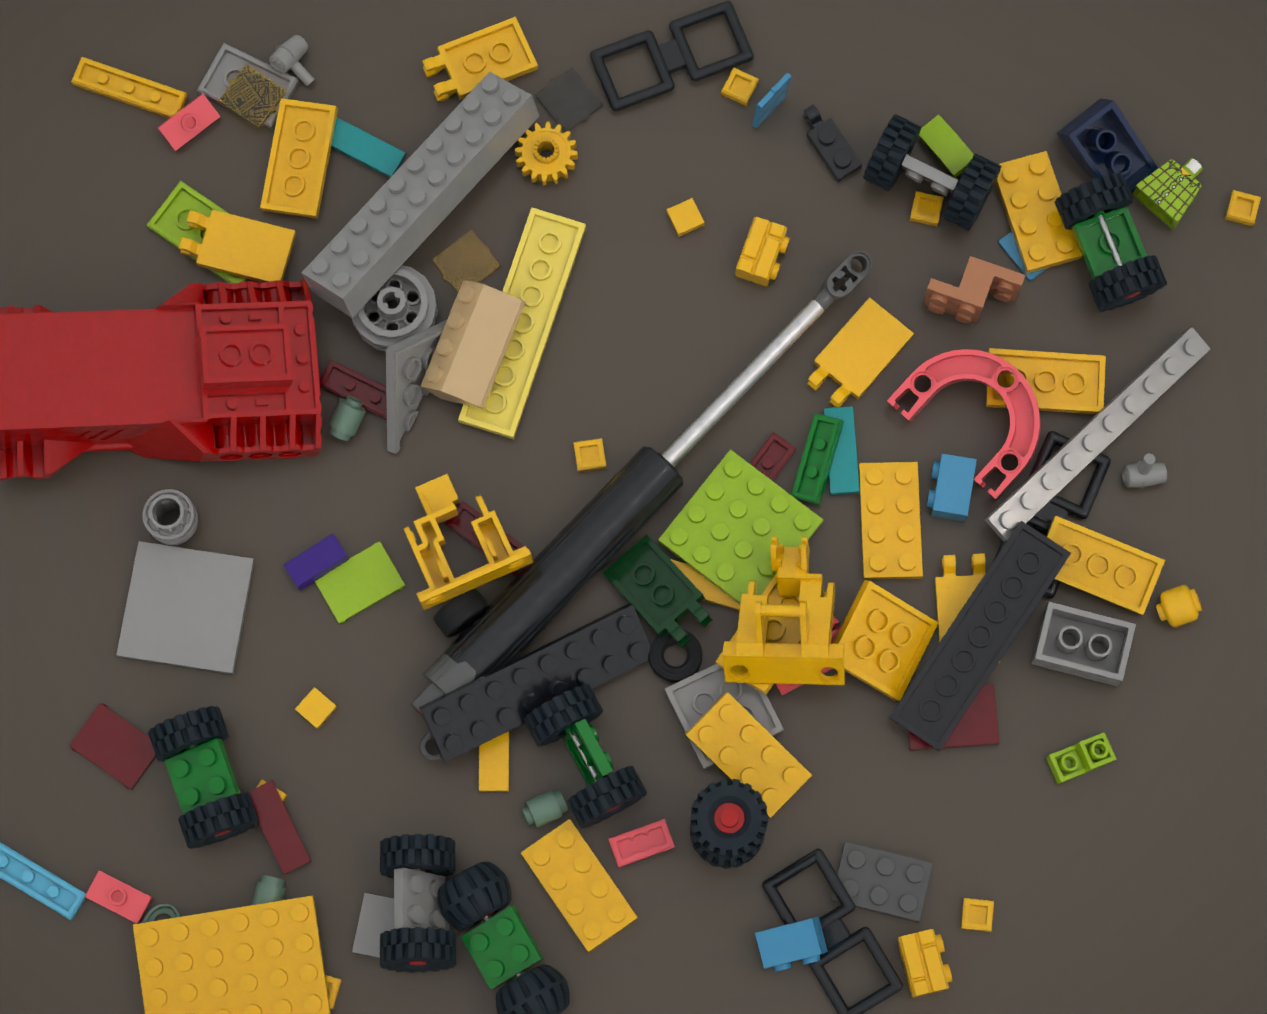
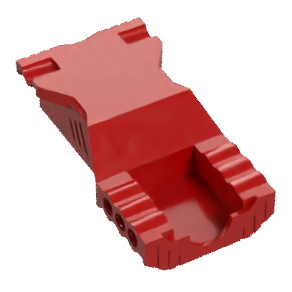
[0,280,322,481]

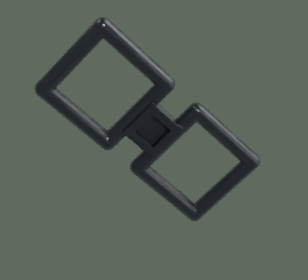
[590,1,754,111]
[993,431,1111,599]
[762,848,903,1014]

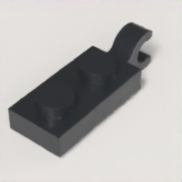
[803,105,862,182]

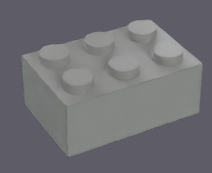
[1031,602,1136,687]

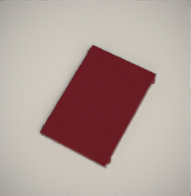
[69,703,156,790]

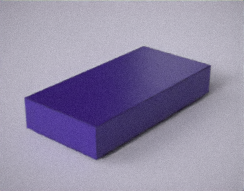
[283,533,349,590]

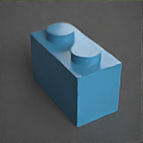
[926,453,977,522]
[755,916,828,972]

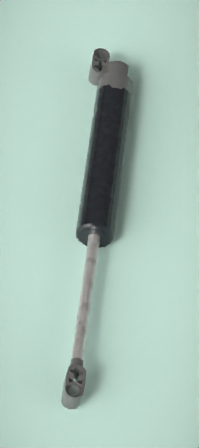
[410,251,872,760]

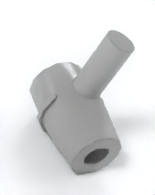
[269,35,314,87]
[1122,454,1167,489]

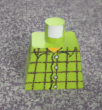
[1132,158,1203,230]

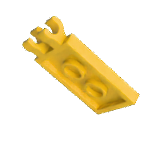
[422,17,538,102]
[178,209,296,283]
[807,297,914,407]
[934,553,1000,664]

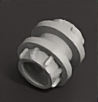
[142,489,198,545]

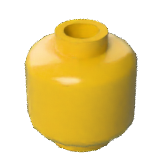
[1156,585,1202,627]

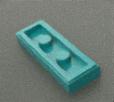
[331,118,406,178]
[824,406,860,495]

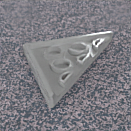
[386,320,447,454]

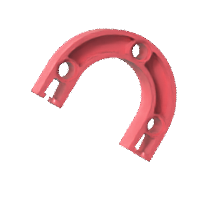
[887,349,1041,500]

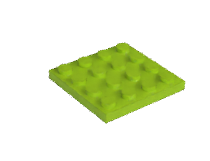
[658,449,823,604]

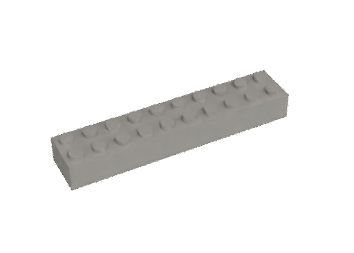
[301,72,540,318]

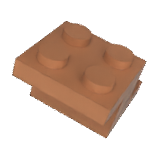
[923,256,1026,324]

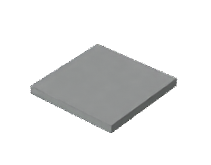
[116,541,255,675]

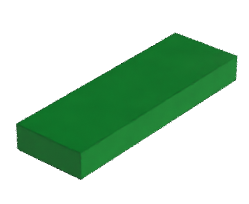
[791,413,844,505]

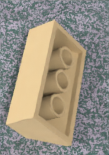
[421,280,526,409]

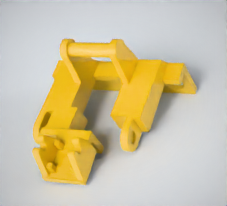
[403,474,533,610]
[722,537,845,685]

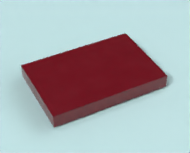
[904,684,1000,751]

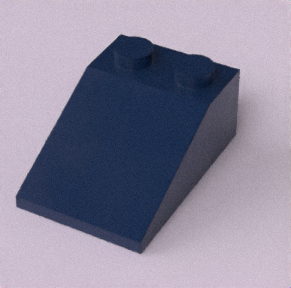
[1057,98,1158,192]

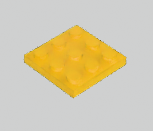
[833,580,938,701]

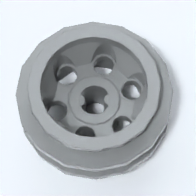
[352,265,438,352]

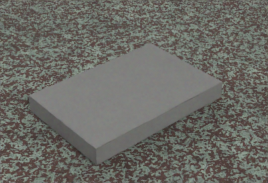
[197,43,299,130]
[352,893,450,970]

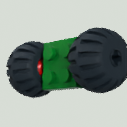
[437,861,570,1014]

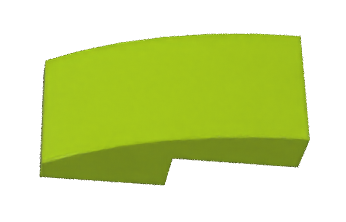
[918,114,974,178]
[1045,732,1117,785]

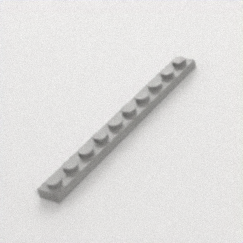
[984,327,1211,542]

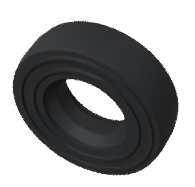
[649,630,702,682]

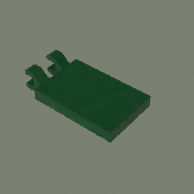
[603,534,713,647]

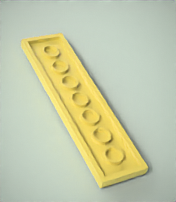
[458,207,586,440]

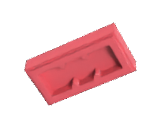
[157,93,221,151]
[608,819,675,868]
[85,870,153,924]

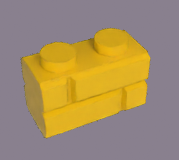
[735,217,790,287]
[897,929,952,998]

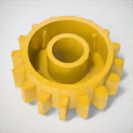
[515,122,578,186]

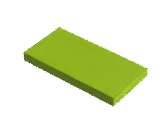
[146,181,248,284]

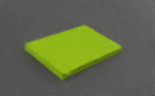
[315,541,406,624]

